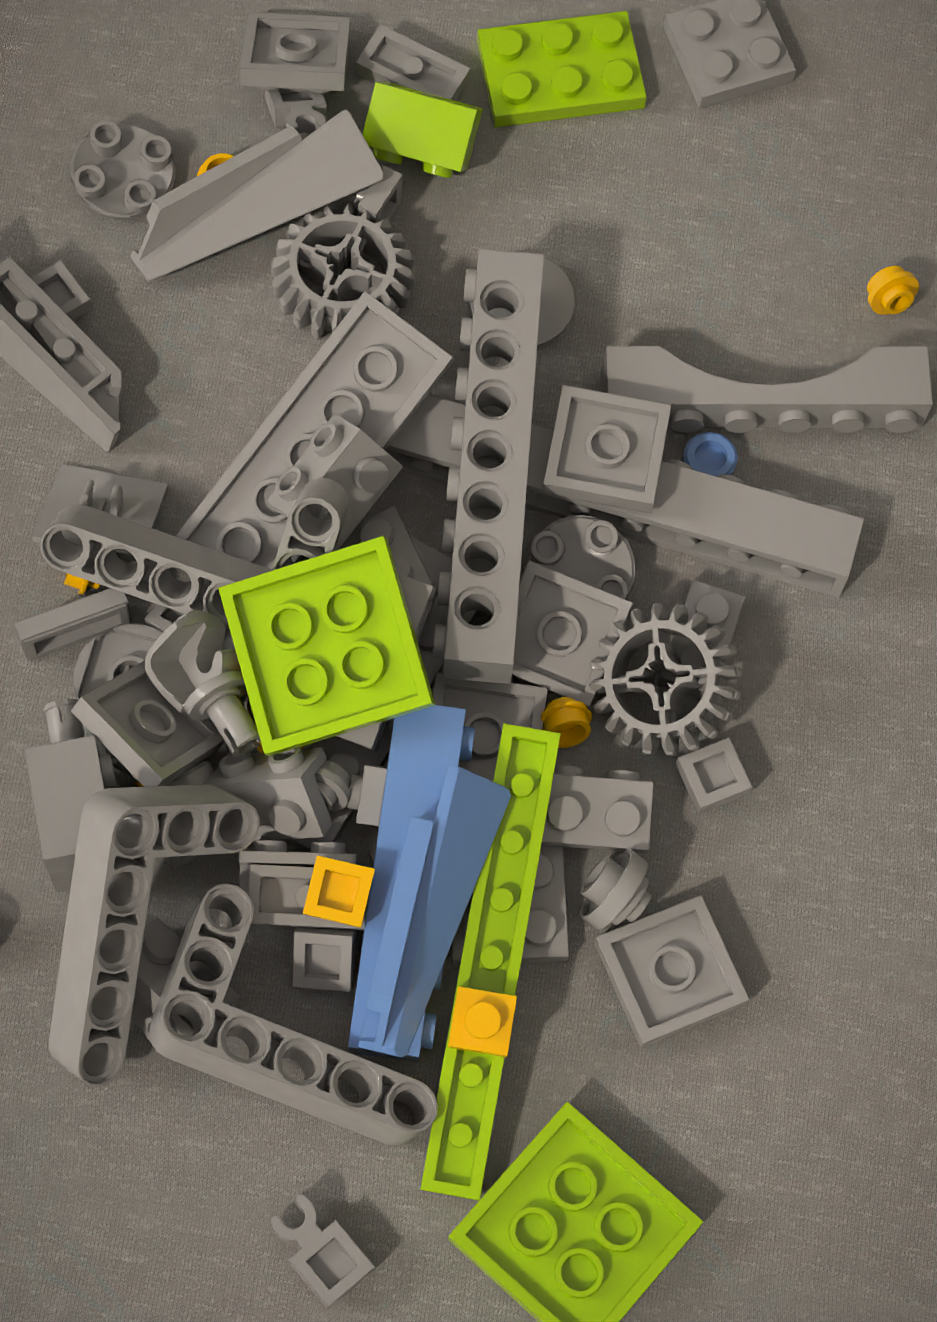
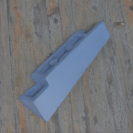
[358,764,511,1057]

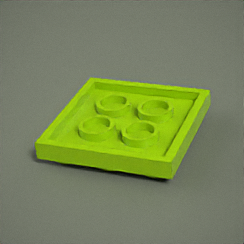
[218,536,435,756]
[448,1101,704,1322]

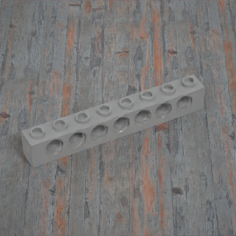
[433,249,544,684]

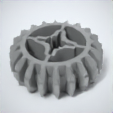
[271,203,414,340]
[589,603,742,756]

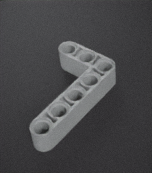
[40,478,349,629]
[48,784,259,1087]
[149,884,438,1146]

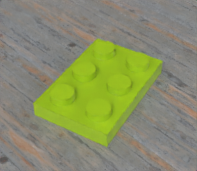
[477,11,647,128]

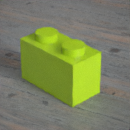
[362,81,483,178]

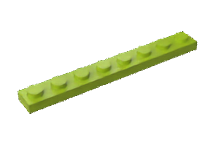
[420,723,561,1201]

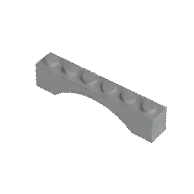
[601,346,933,433]

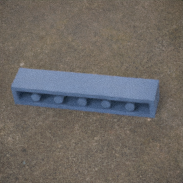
[348,705,475,1062]

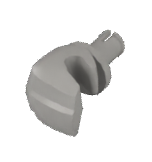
[145,610,261,757]

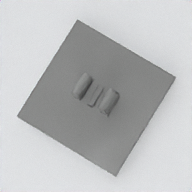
[32,464,168,562]

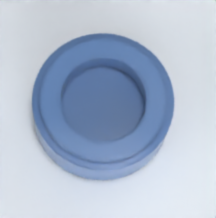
[682,432,738,476]

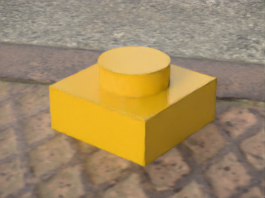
[303,855,375,928]
[448,986,517,1057]

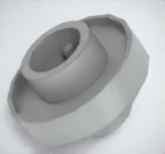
[580,848,651,930]

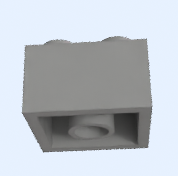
[24,699,119,892]

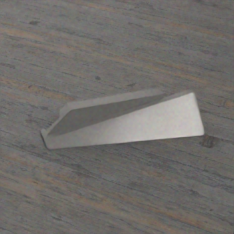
[130,109,385,281]
[0,257,122,451]

